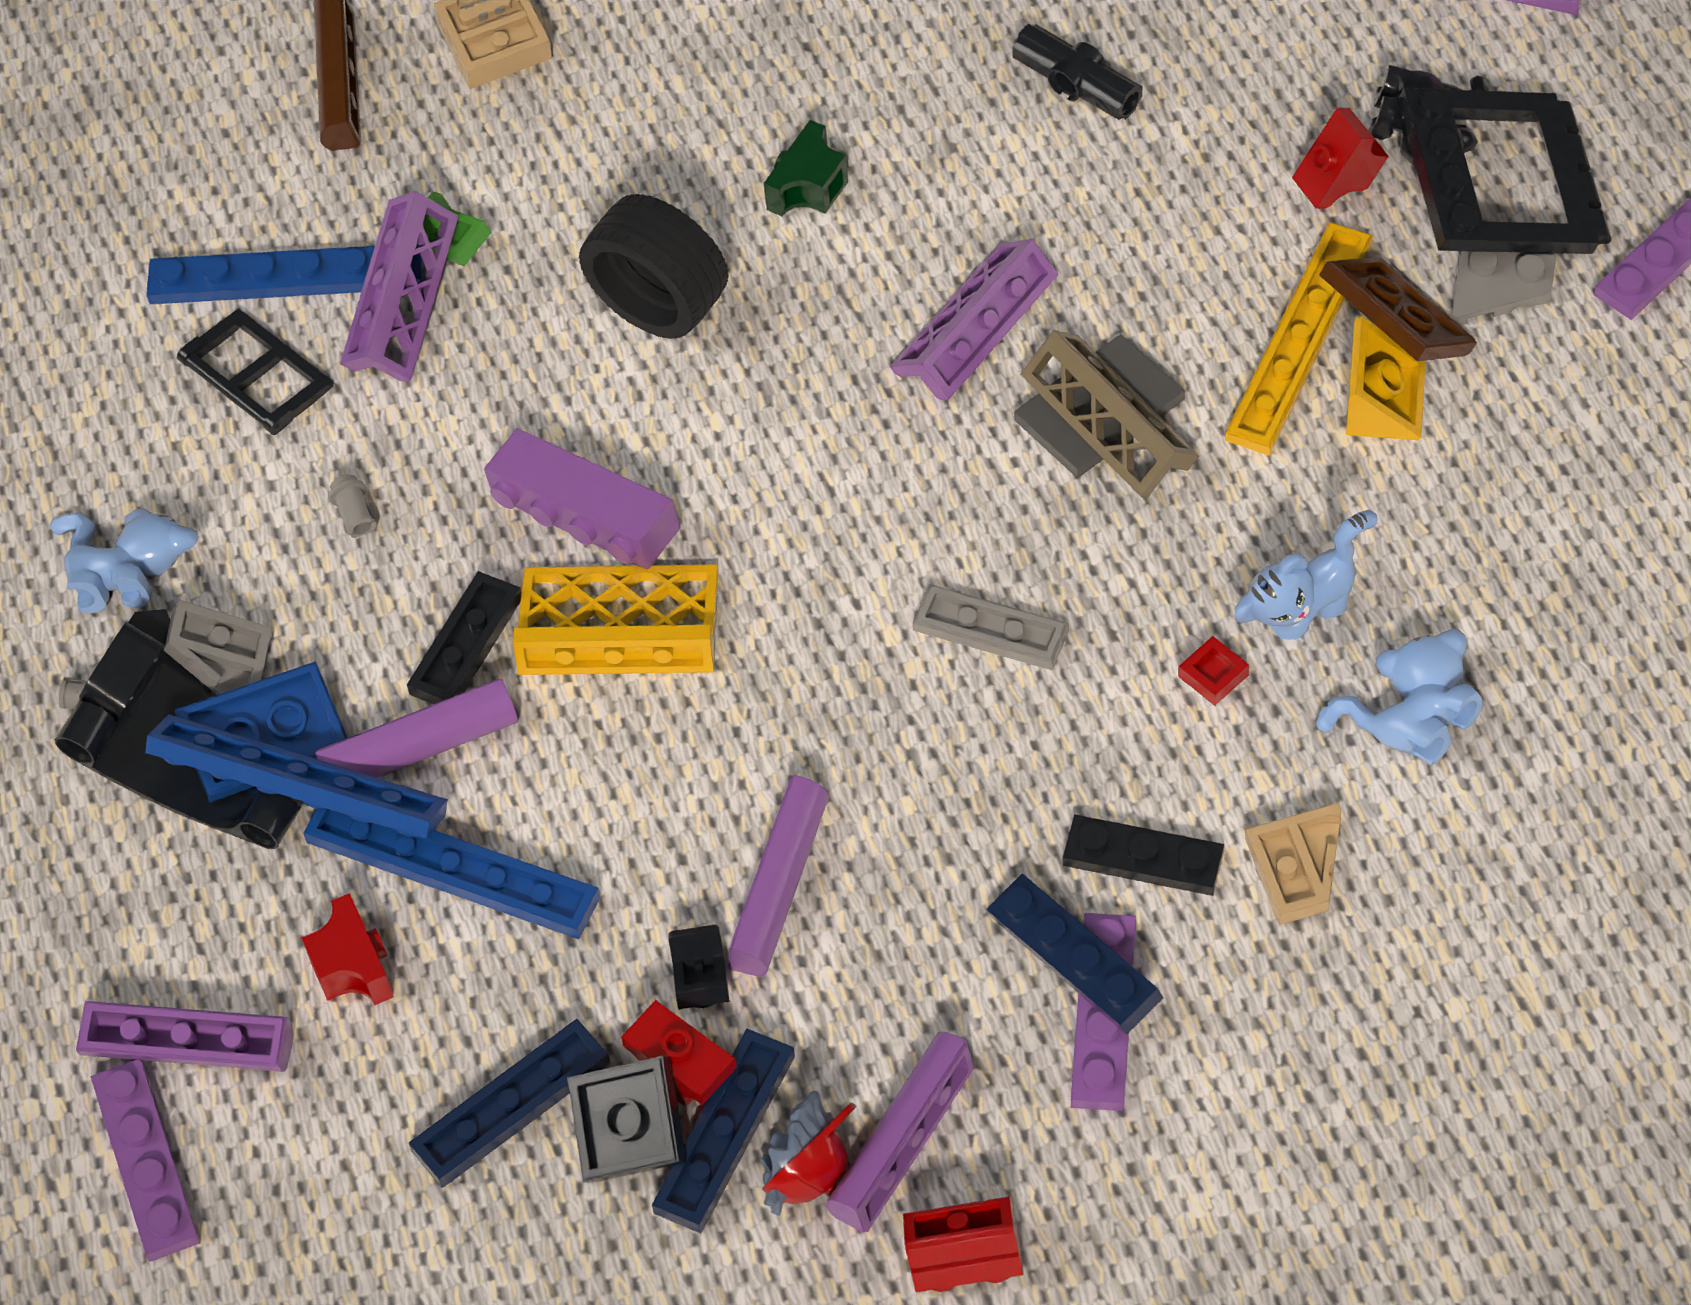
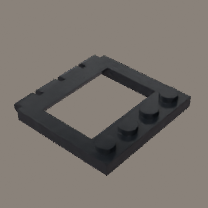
[1397,88,1612,254]

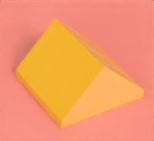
[1346,316,1426,440]

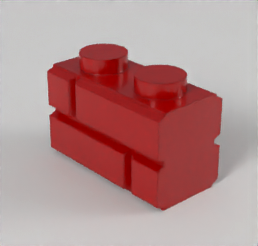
[903,1196,1024,1292]

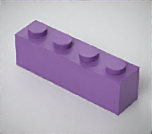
[484,428,680,570]

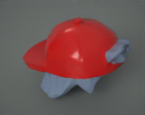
[760,1091,857,1216]

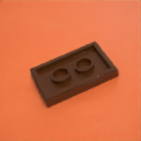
[1319,257,1477,361]

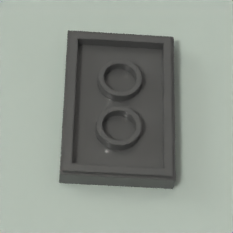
[1014,334,1185,479]

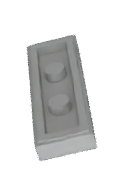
[913,584,1069,671]

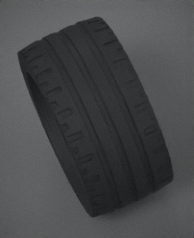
[579,194,729,339]

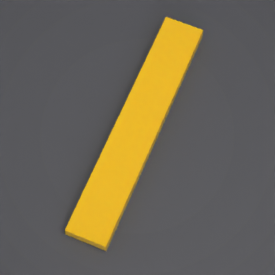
[1225,222,1373,456]

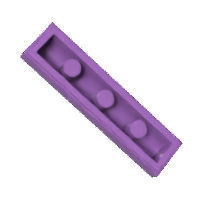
[315,679,518,778]
[728,775,829,977]
[76,1001,293,1072]
[826,1032,974,1233]

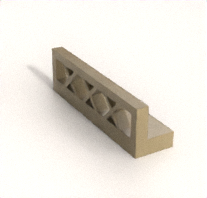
[1020,330,1199,498]

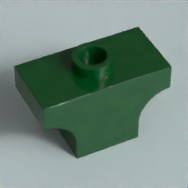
[763,120,848,217]

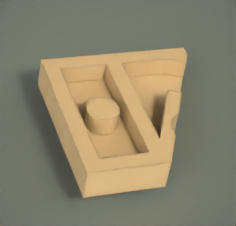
[1245,803,1342,925]

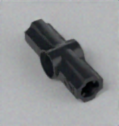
[1012,23,1143,120]

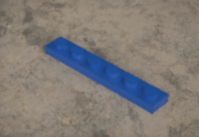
[146,245,424,305]
[145,714,448,839]
[303,808,601,939]

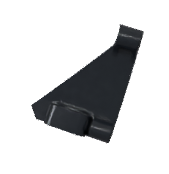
[55,609,302,849]

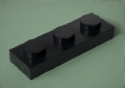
[407,571,522,704]
[1063,814,1225,896]

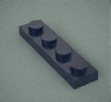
[986,873,1164,1035]
[408,1019,611,1188]
[652,1028,795,1234]

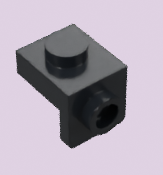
[668,925,730,1010]

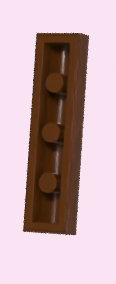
[314,0,361,151]

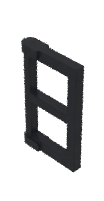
[177,308,333,435]

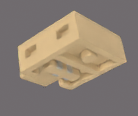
[434,0,552,89]

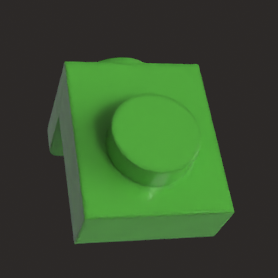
[422,191,492,266]

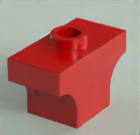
[1292,108,1389,209]
[301,893,393,1005]
[621,1000,737,1107]

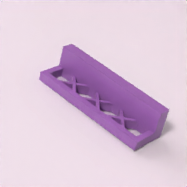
[340,191,458,382]
[890,239,1059,400]

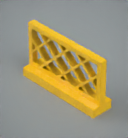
[512,564,719,675]

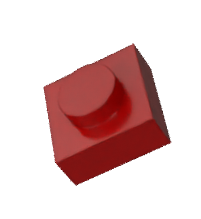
[1178,636,1249,706]

